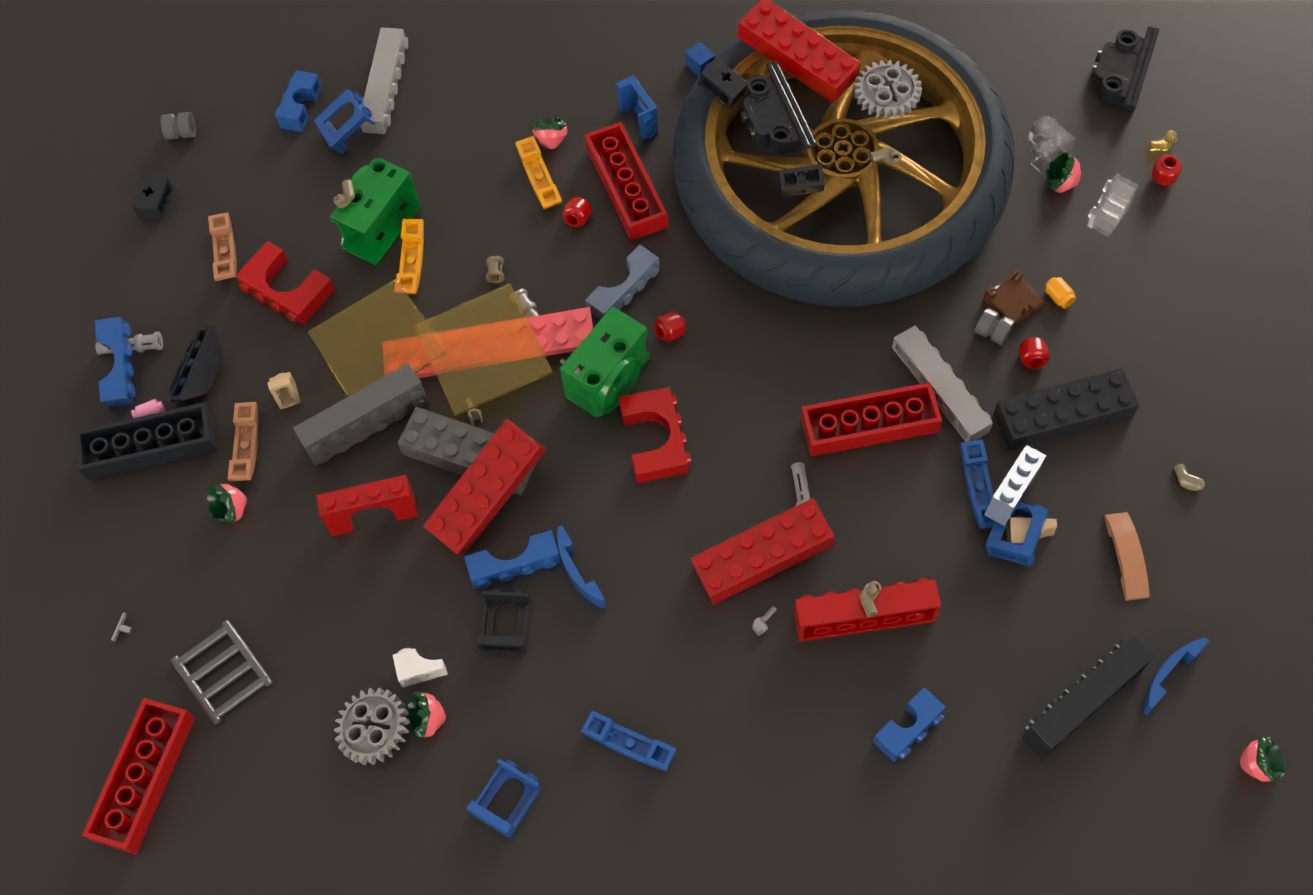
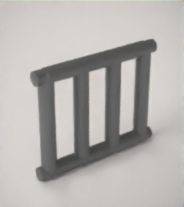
[171,620,273,725]

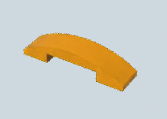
[515,136,563,209]
[395,219,424,294]

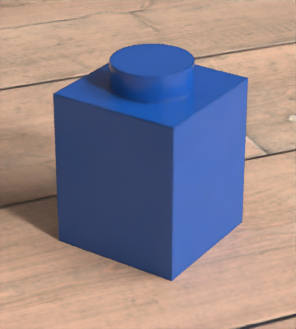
[685,42,715,77]

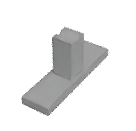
[111,612,133,642]

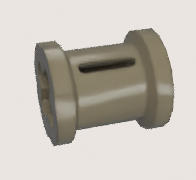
[486,256,504,283]

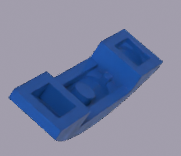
[960,439,995,529]
[557,525,606,609]
[1143,637,1209,715]
[581,711,677,771]

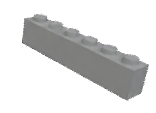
[361,28,408,134]
[892,325,993,442]

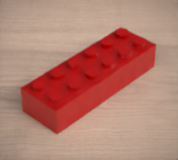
[737,0,861,103]
[584,122,668,241]
[800,382,942,457]
[423,419,547,555]
[690,498,836,605]
[794,578,941,642]
[82,698,195,855]

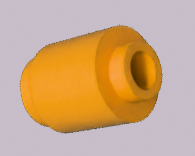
[1045,277,1076,309]

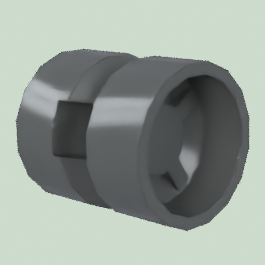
[161,111,196,140]
[974,308,1015,346]

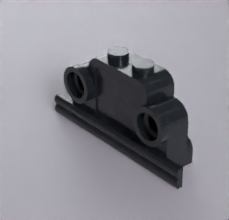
[1090,26,1159,113]
[740,61,817,154]

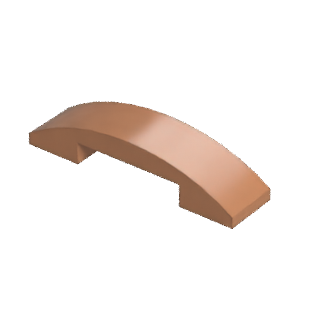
[208,212,237,281]
[228,402,258,481]
[1104,512,1150,601]

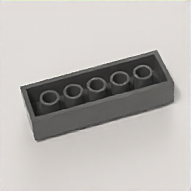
[293,363,429,466]
[397,407,536,496]

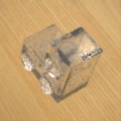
[1028,113,1076,174]
[1087,174,1139,237]

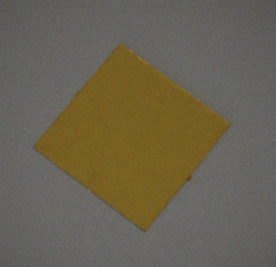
[308,278,447,397]
[414,283,553,417]

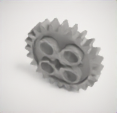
[854,60,922,119]
[334,688,410,765]

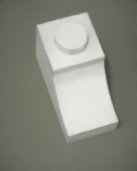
[393,648,448,687]

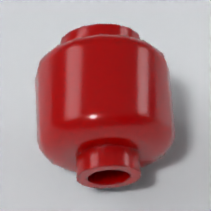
[1151,155,1182,186]
[562,197,592,227]
[654,311,686,342]
[1019,337,1050,369]

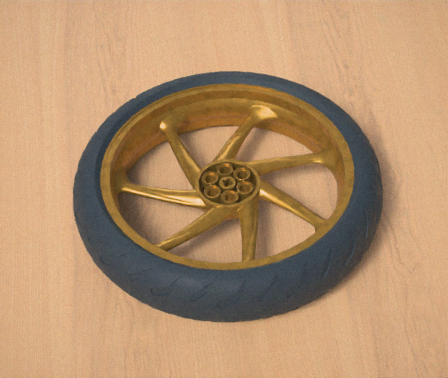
[673,10,1015,307]

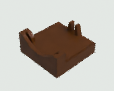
[983,268,1044,327]

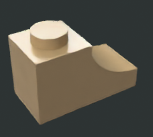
[267,372,301,409]
[1007,517,1057,546]

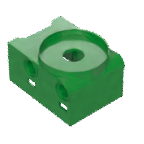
[330,158,421,266]
[560,306,650,417]

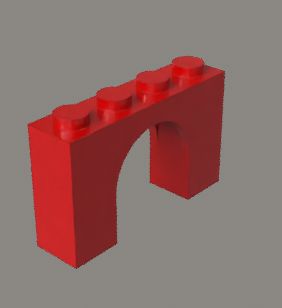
[236,241,335,325]
[619,387,692,484]
[316,475,419,536]

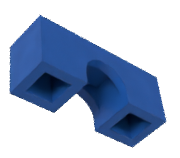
[275,70,322,132]
[873,687,946,762]

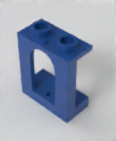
[616,75,658,141]
[314,89,376,155]
[986,501,1049,567]
[466,759,542,839]

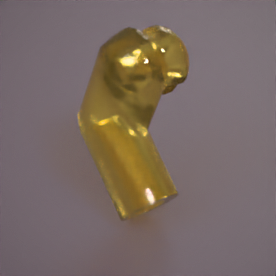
[1149,130,1177,151]

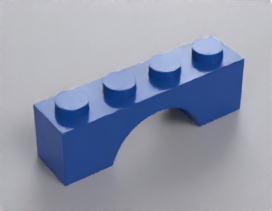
[95,317,135,407]
[464,530,561,589]

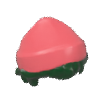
[530,116,567,149]
[1045,152,1081,193]
[207,484,247,523]
[406,692,446,738]
[1240,736,1286,783]

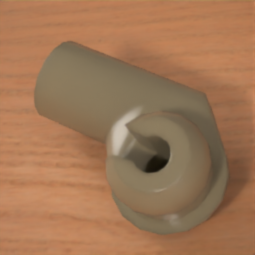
[869,147,902,164]
[334,180,355,208]
[1174,464,1205,491]
[859,581,881,617]

